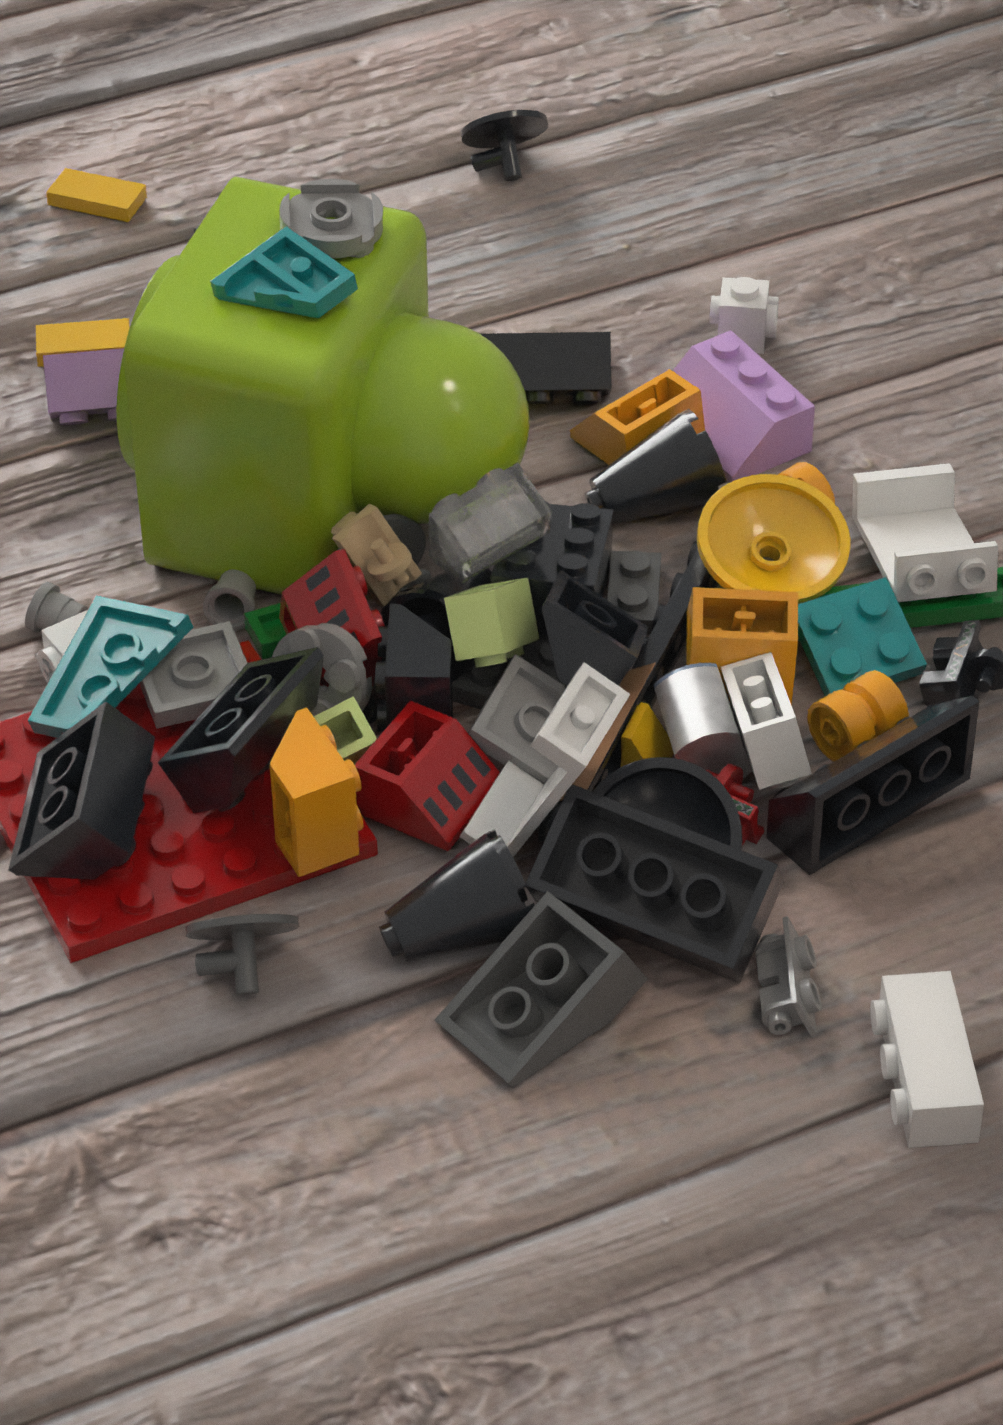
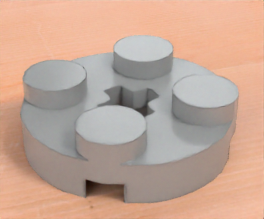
[279,179,383,258]
[272,623,372,716]

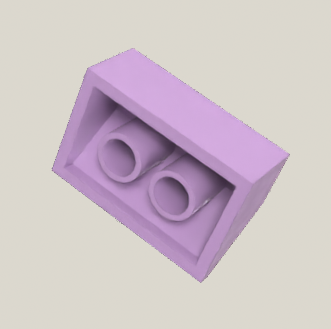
[673,330,815,482]
[43,348,124,425]

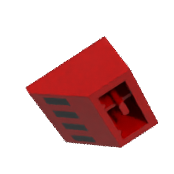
[279,549,385,687]
[355,701,500,851]

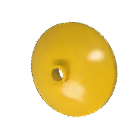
[697,474,851,604]

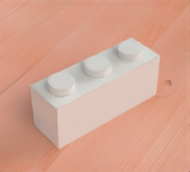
[721,652,812,790]
[870,971,984,1148]

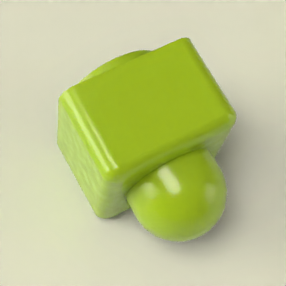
[117,176,530,595]

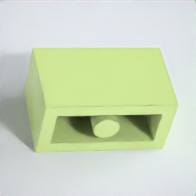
[444,577,539,667]

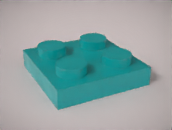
[798,577,927,696]

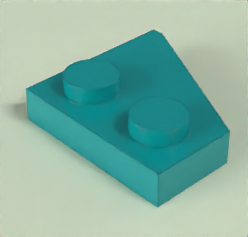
[210,226,358,318]

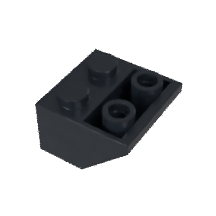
[375,604,453,732]

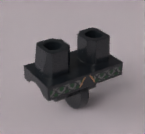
[919,620,1003,707]

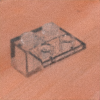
[429,463,552,583]

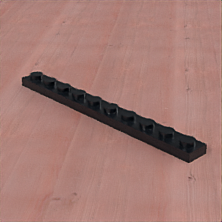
[538,541,719,842]

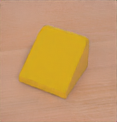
[621,702,674,767]

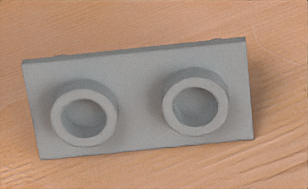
[755,916,822,1038]

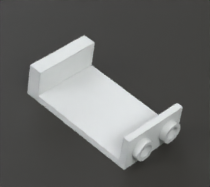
[852,463,998,602]
[460,662,630,857]

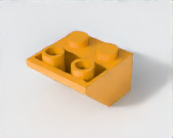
[570,369,705,465]
[686,587,798,710]
[270,707,363,877]

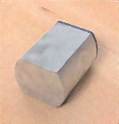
[654,663,752,778]

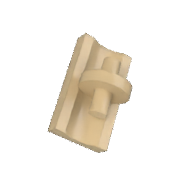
[331,503,422,607]

